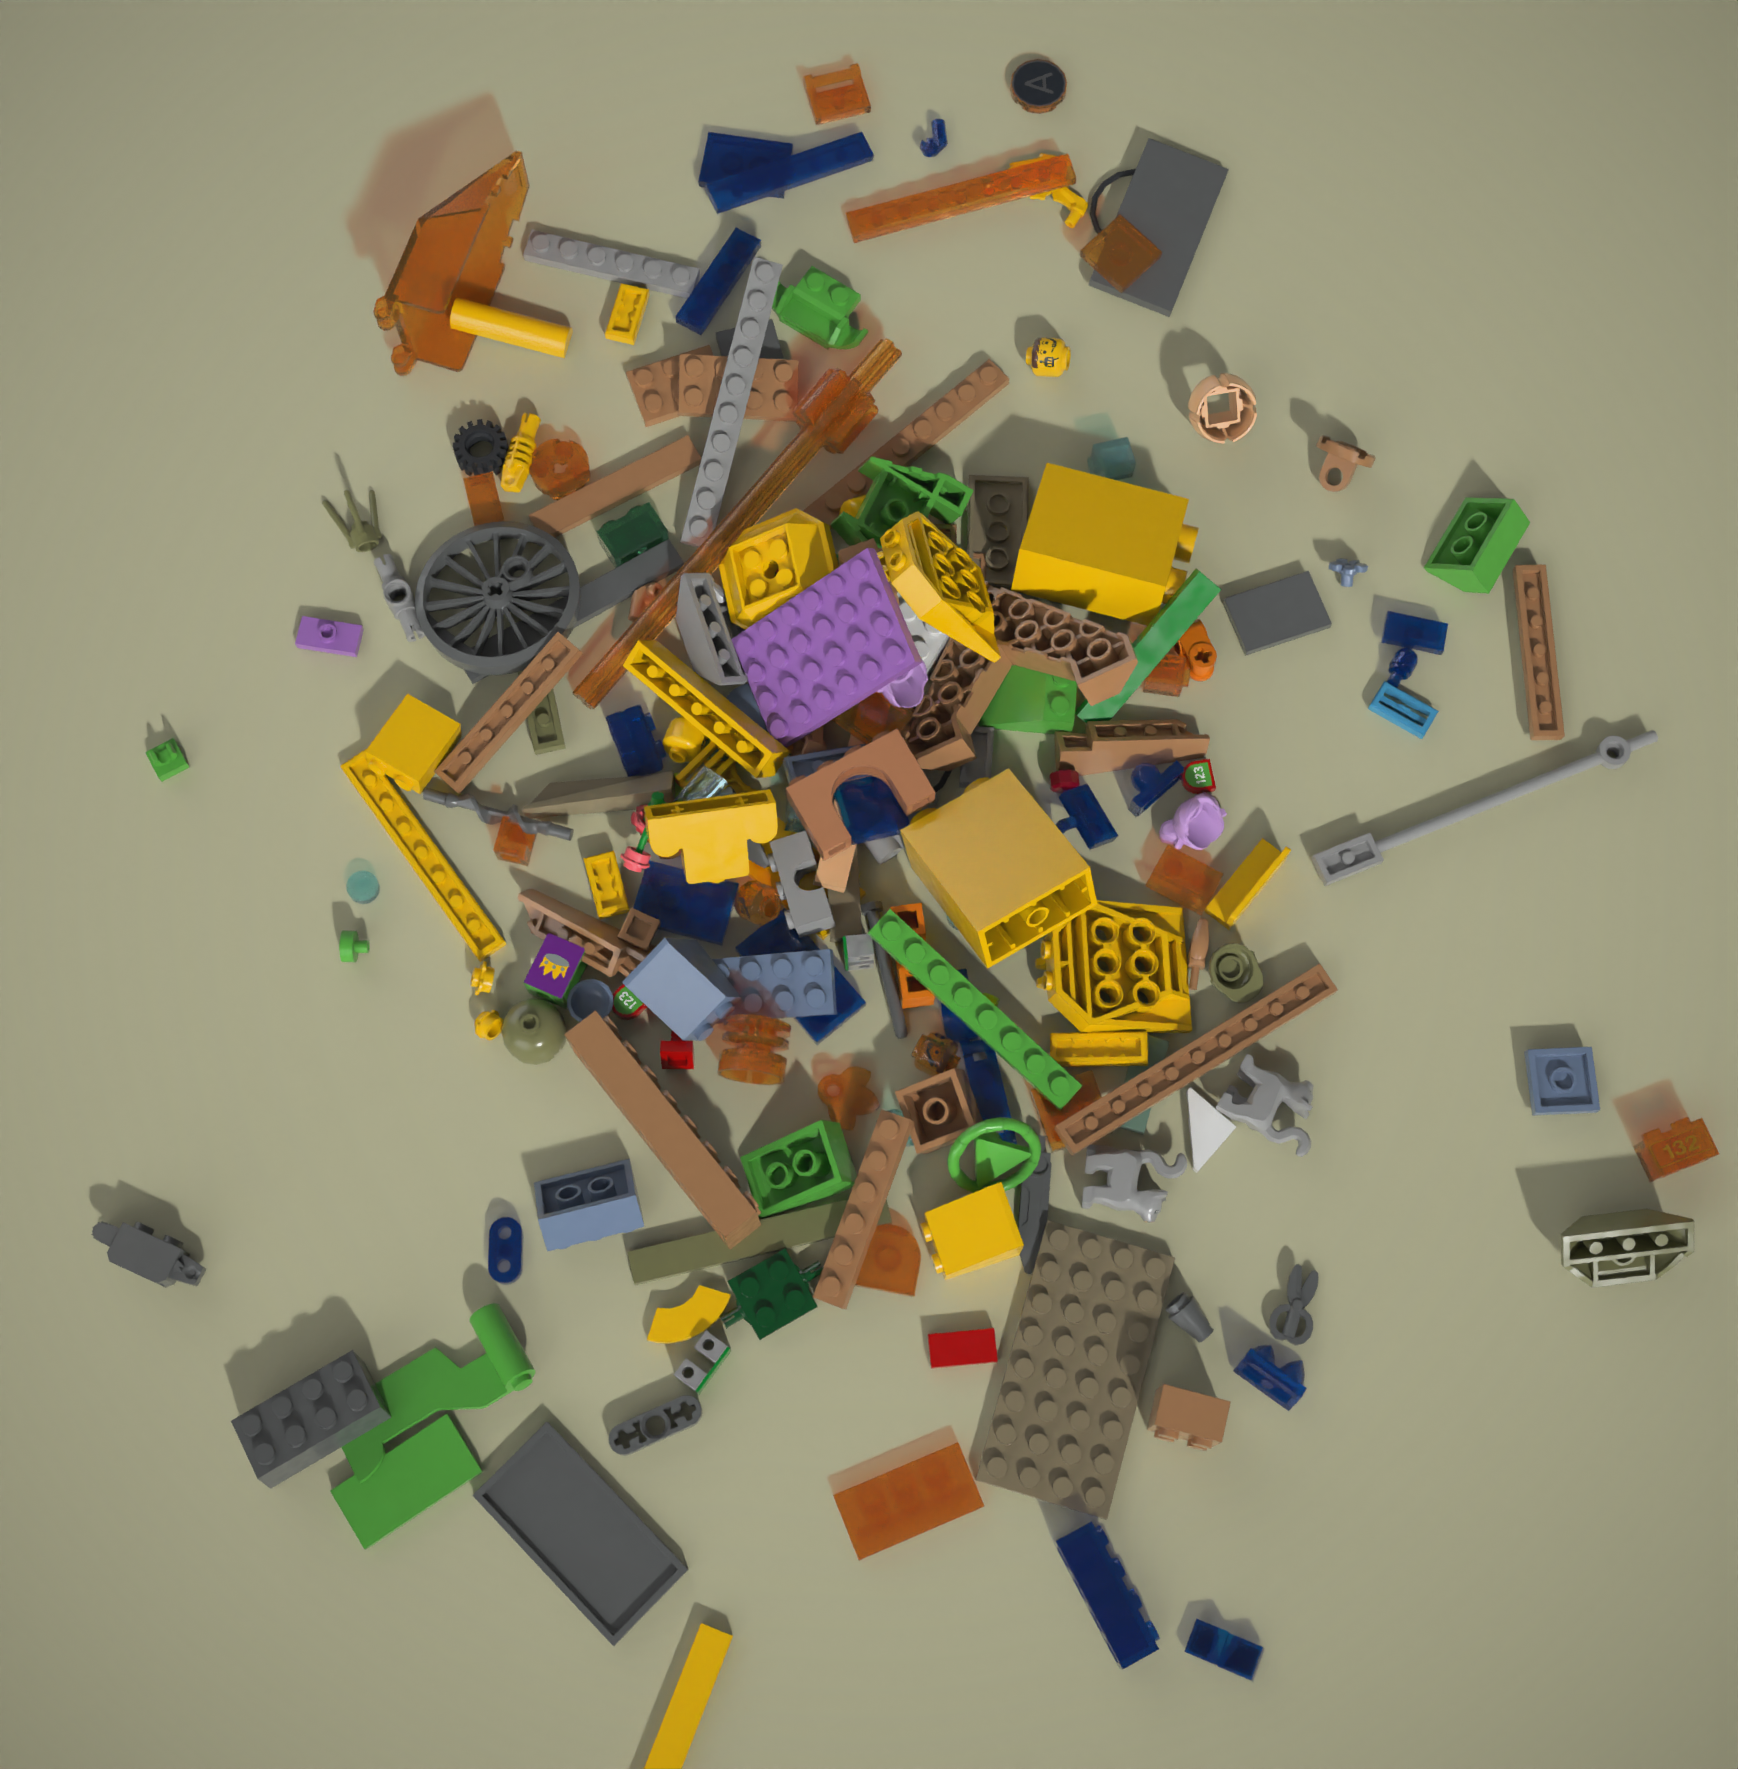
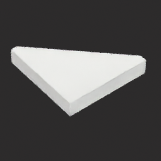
[1186,1087,1236,1173]

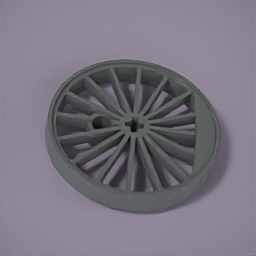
[415,521,581,675]

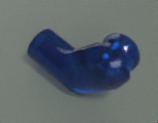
[920,119,948,158]

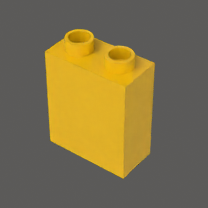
[1011,463,1199,626]
[900,768,1097,968]

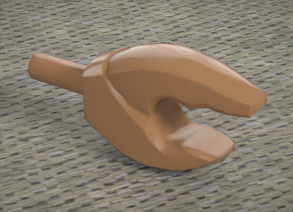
[1187,918,1209,990]

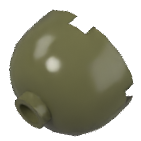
[502,998,567,1065]

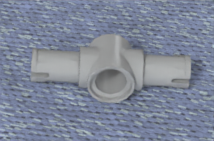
[374,554,425,642]

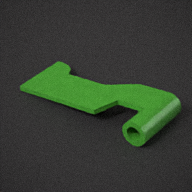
[341,1303,536,1484]

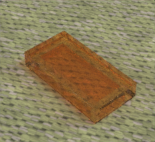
[463,472,505,526]

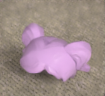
[876,659,928,708]
[1159,792,1227,850]

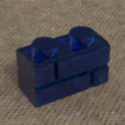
[606,705,667,777]

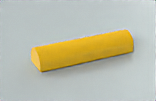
[450,297,573,358]

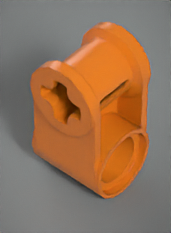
[1173,619,1217,682]

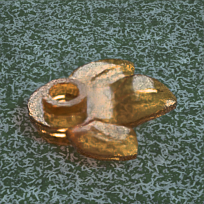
[817,1066,880,1131]

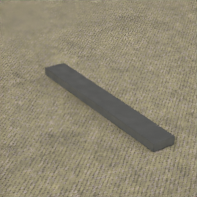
[464,539,685,684]

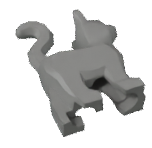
[1216,1054,1314,1157]
[1082,1145,1187,1223]

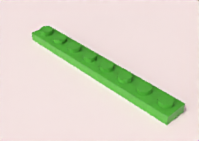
[867,909,1082,1110]

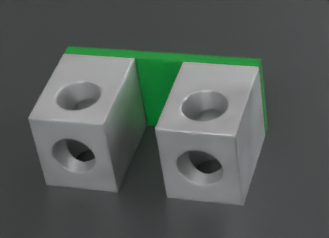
[843,934,874,971]
[674,1331,731,1395]

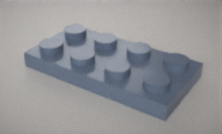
[712,949,837,1024]

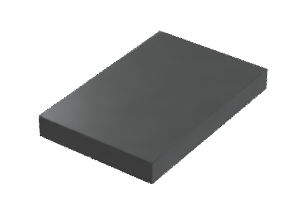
[1223,571,1332,656]

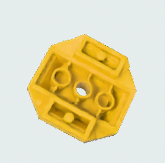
[719,508,839,630]

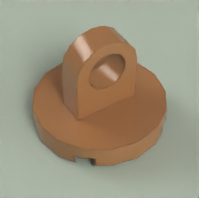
[1316,435,1376,492]

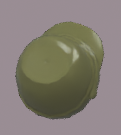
[1209,943,1264,1003]

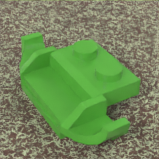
[772,266,868,350]

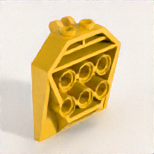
[877,511,1001,663]
[1035,900,1192,1033]

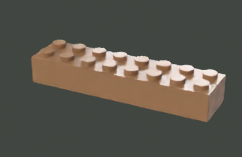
[564,1010,761,1250]

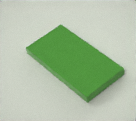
[330,1414,483,1550]

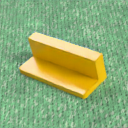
[1204,838,1291,930]

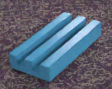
[1368,681,1439,739]

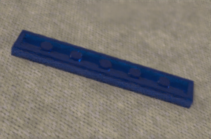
[705,132,874,214]

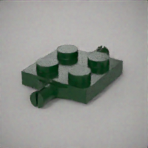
[720,1248,823,1340]

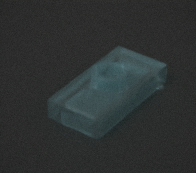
[671,766,728,803]

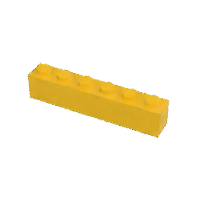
[623,640,790,778]

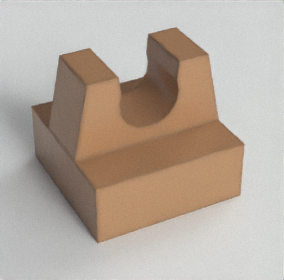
[618,908,661,951]

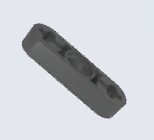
[608,1395,702,1456]

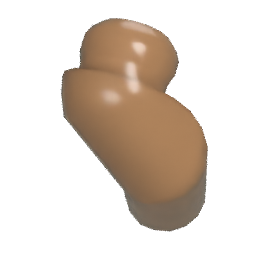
[628,582,663,623]

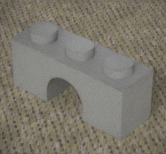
[767,830,836,938]

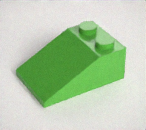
[979,665,1077,735]
[740,1120,857,1219]

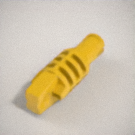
[500,413,541,492]

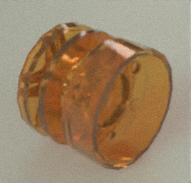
[717,1014,791,1085]

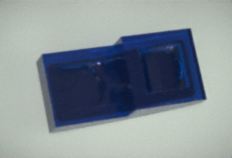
[1184,1618,1265,1682]

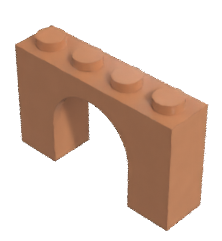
[786,729,935,861]

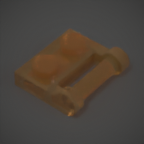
[803,63,871,125]

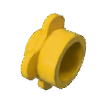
[470,961,495,996]

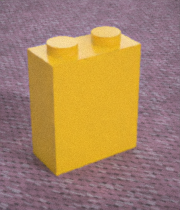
[365,693,461,794]

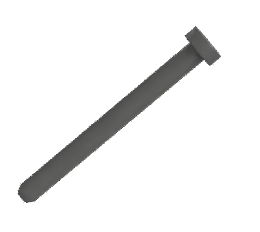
[861,901,908,1039]

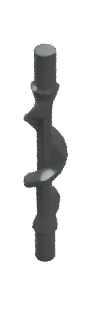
[423,788,574,841]

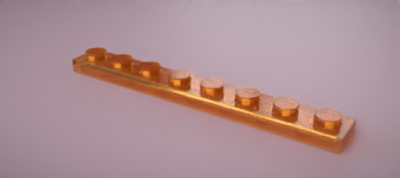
[846,153,1076,243]

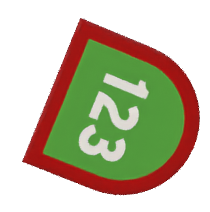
[1181,759,1216,794]
[612,984,647,1020]

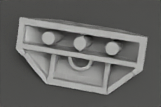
[676,573,748,685]

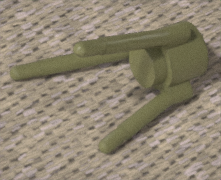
[322,490,382,552]

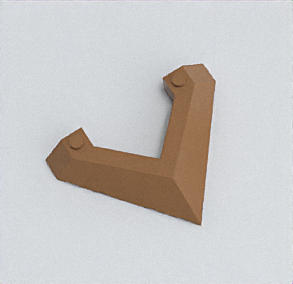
[902,581,1138,771]

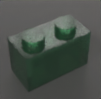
[597,502,669,568]

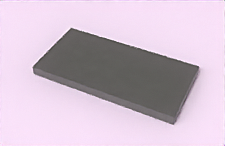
[1088,138,1229,317]
[472,1422,689,1646]

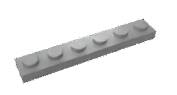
[523,230,700,299]

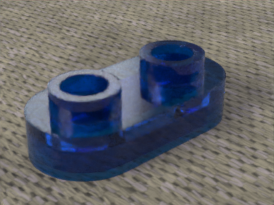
[488,1217,524,1285]

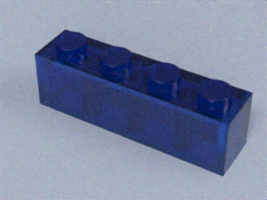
[1053,1521,1160,1669]

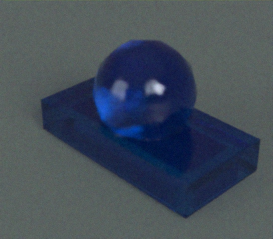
[1128,760,1184,817]

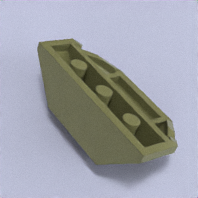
[1561,1209,1694,1287]

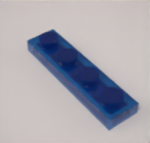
[675,227,761,335]

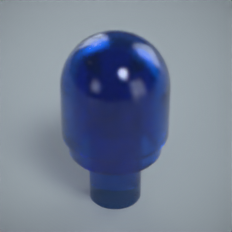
[1387,648,1418,687]

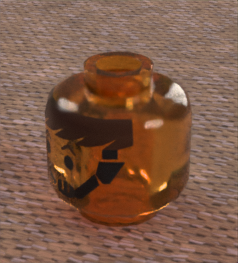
[734,880,781,925]
[911,1031,961,1077]

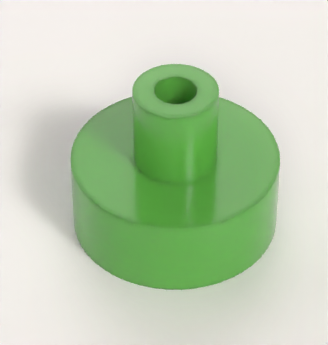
[339,930,370,962]

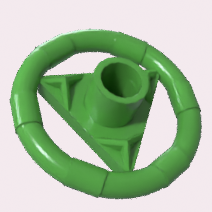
[947,1117,1041,1193]

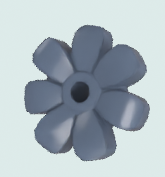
[1328,558,1368,587]

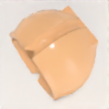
[1188,373,1257,444]

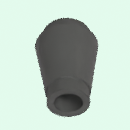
[1165,1292,1214,1343]

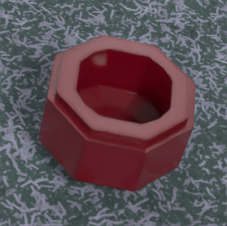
[1049,769,1080,794]

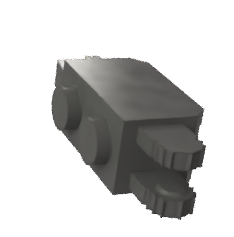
[91,1221,206,1288]

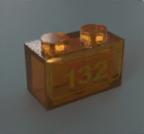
[1633,1117,1719,1182]

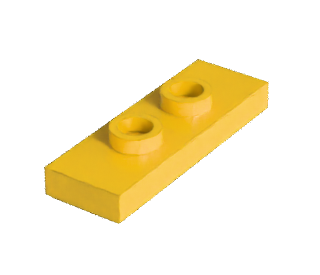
[1050,1031,1148,1067]

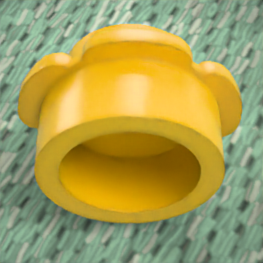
[474,1010,503,1040]

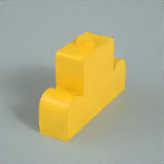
[644,789,778,884]

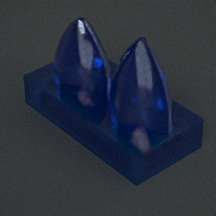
[1233,1345,1307,1411]

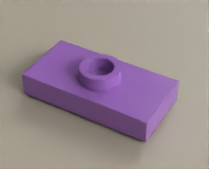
[295,616,364,657]

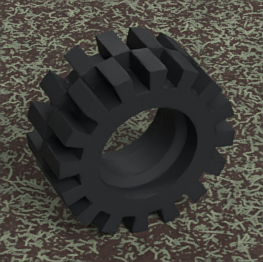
[453,419,509,479]

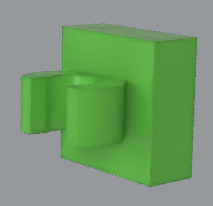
[145,738,190,782]

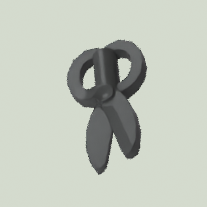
[1269,1264,1319,1346]

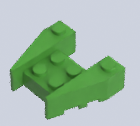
[831,456,974,548]

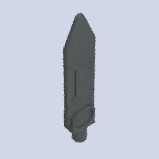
[1018,1135,1052,1274]

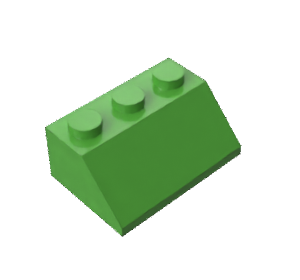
[1424,497,1530,594]

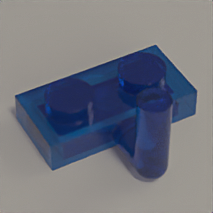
[1055,784,1118,850]

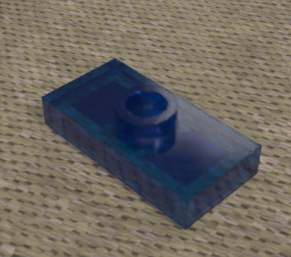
[1381,611,1448,655]

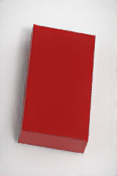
[928,1328,998,1369]

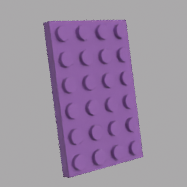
[731,548,923,748]

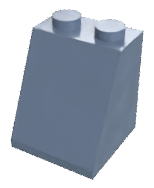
[623,938,742,1041]

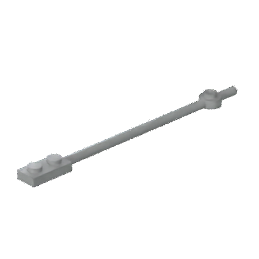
[1311,730,1658,886]

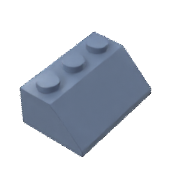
[534,1158,644,1252]

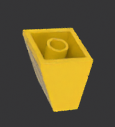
[920,1182,1024,1280]

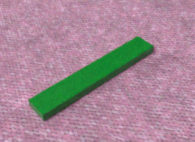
[1075,568,1222,723]

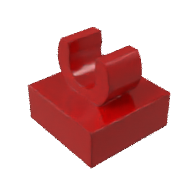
[660,1030,695,1069]

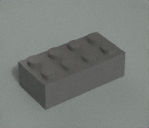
[231,1350,391,1489]

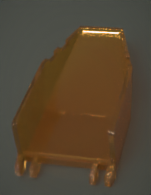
[373,150,530,377]

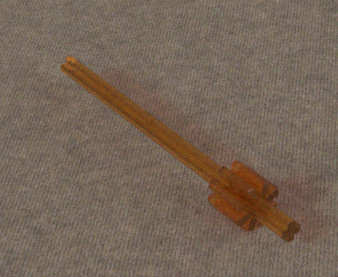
[572,338,902,710]

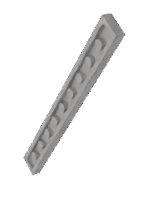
[680,256,783,551]

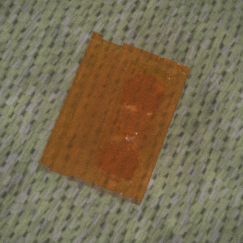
[1145,845,1224,916]

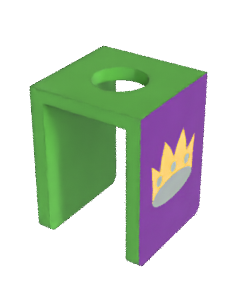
[523,933,588,1009]

